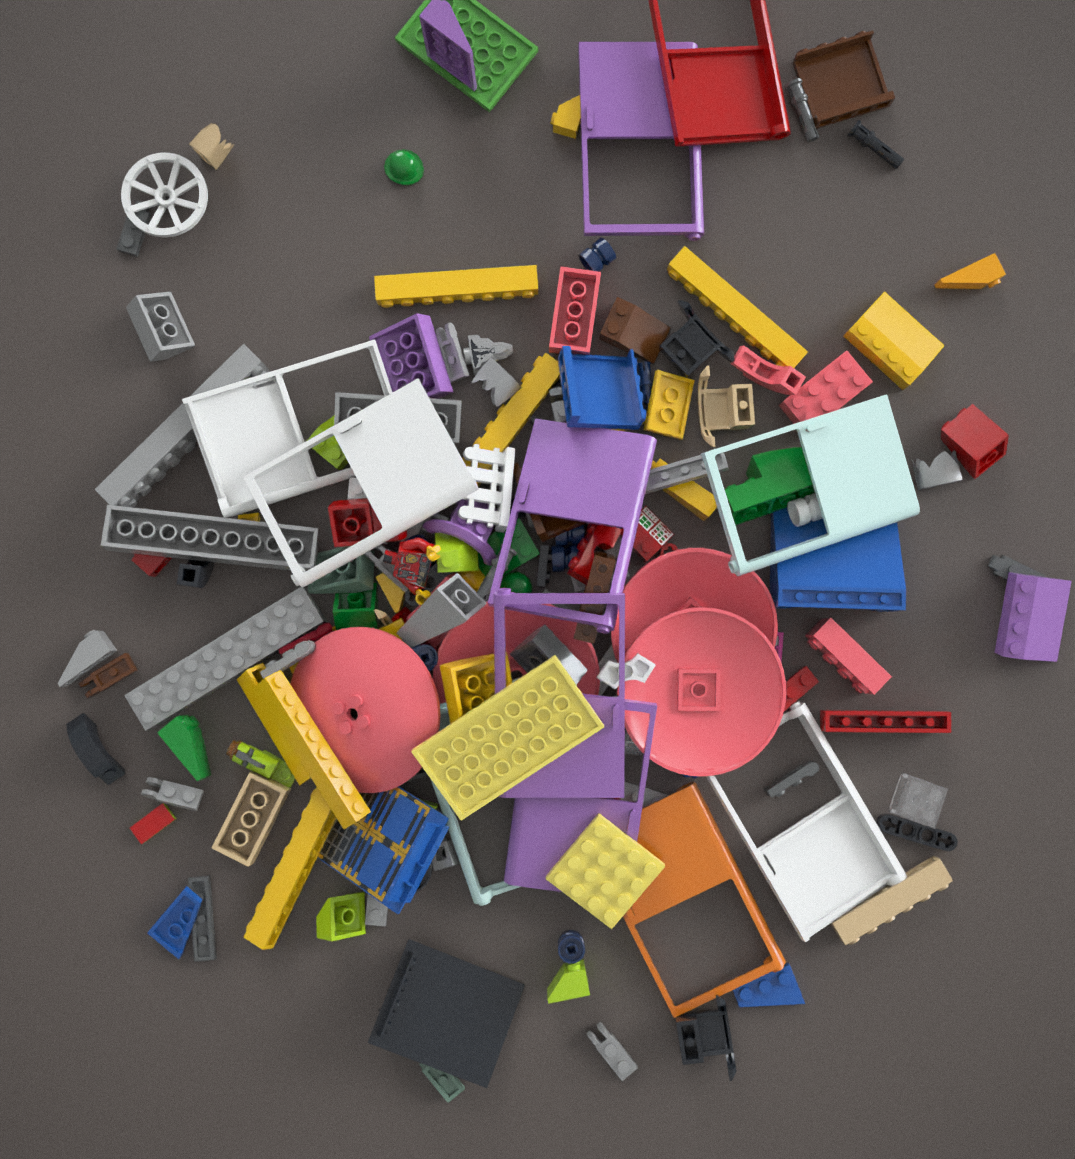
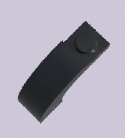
[176,560,215,588]
[66,713,125,785]

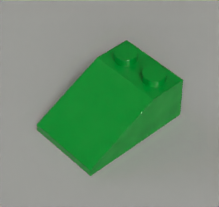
[478,518,540,577]
[157,714,212,781]

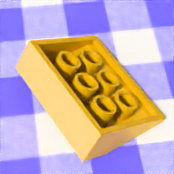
[843,292,944,390]
[440,652,512,724]

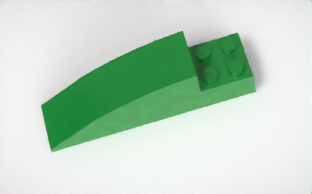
[725,447,815,526]

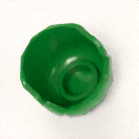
[500,572,533,593]

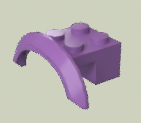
[423,499,497,566]

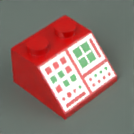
[619,506,675,563]

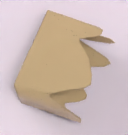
[189,123,234,170]

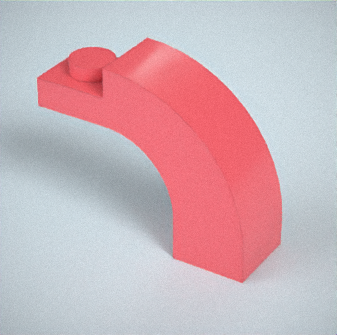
[730,345,806,395]

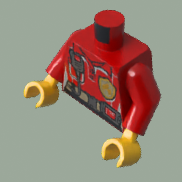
[383,537,441,605]

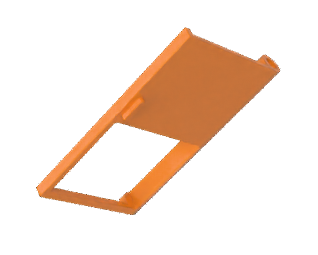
[623,781,786,1018]

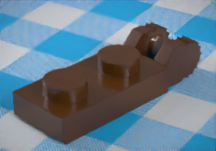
[78,653,138,699]

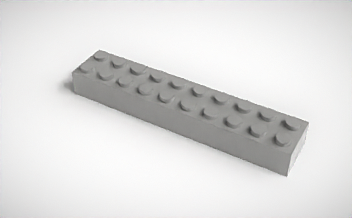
[95,344,270,508]
[101,505,320,571]
[124,587,327,731]

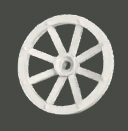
[121,153,208,238]

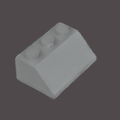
[126,292,195,362]

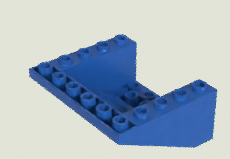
[769,507,906,612]

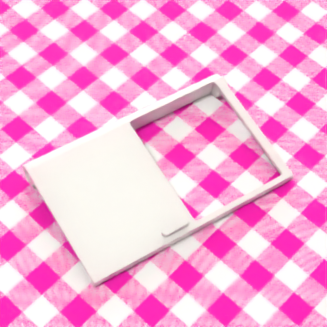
[182,340,393,518]
[243,379,479,588]
[706,700,907,942]

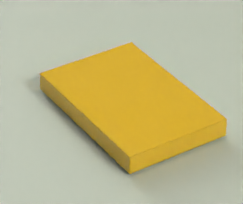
[643,370,695,440]

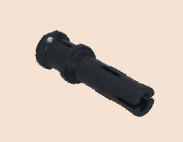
[848,120,904,169]

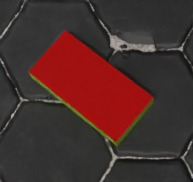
[130,803,177,845]

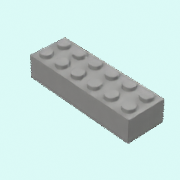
[334,392,462,443]

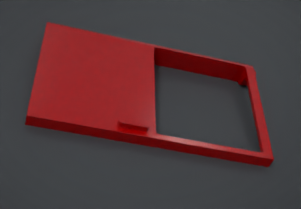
[648,0,791,147]

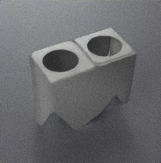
[471,358,522,407]
[912,450,963,490]

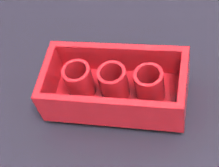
[549,267,601,355]
[779,351,873,432]
[805,618,892,695]

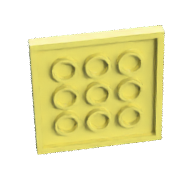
[546,813,665,929]

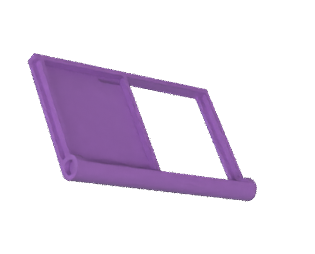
[578,42,704,241]
[488,419,657,634]
[493,588,625,798]
[504,693,657,892]

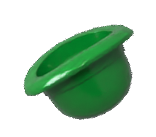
[384,149,424,185]

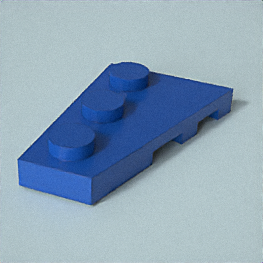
[147,887,203,959]
[733,963,805,1007]

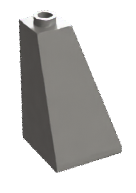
[397,573,487,648]

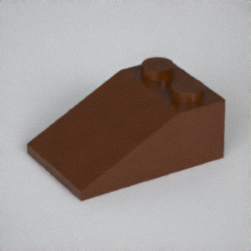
[599,297,671,365]

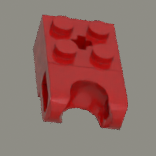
[328,498,407,547]

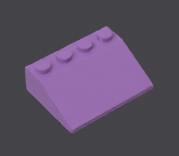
[419,0,477,92]
[369,313,453,399]
[994,572,1072,662]

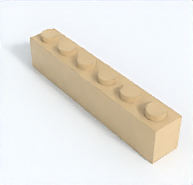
[831,856,953,945]

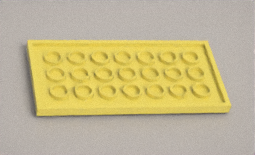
[411,655,604,820]

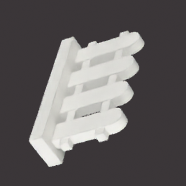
[458,444,515,532]

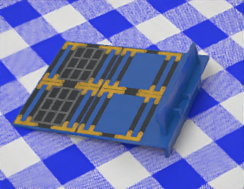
[317,786,449,914]

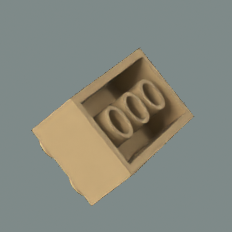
[212,771,292,867]

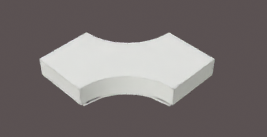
[597,653,656,689]

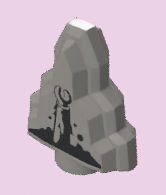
[464,335,513,376]

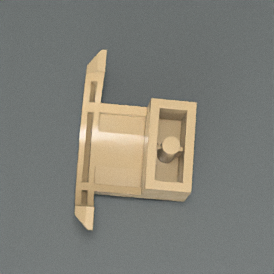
[698,366,755,447]

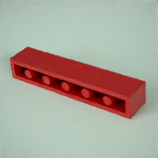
[820,710,951,733]

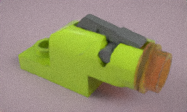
[226,740,295,788]

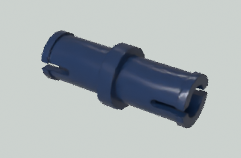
[638,362,653,404]

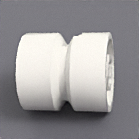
[788,493,823,527]

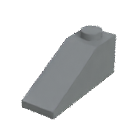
[57,630,118,687]

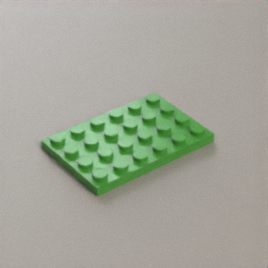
[395,0,538,113]

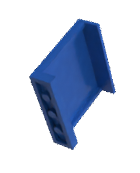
[558,346,646,430]

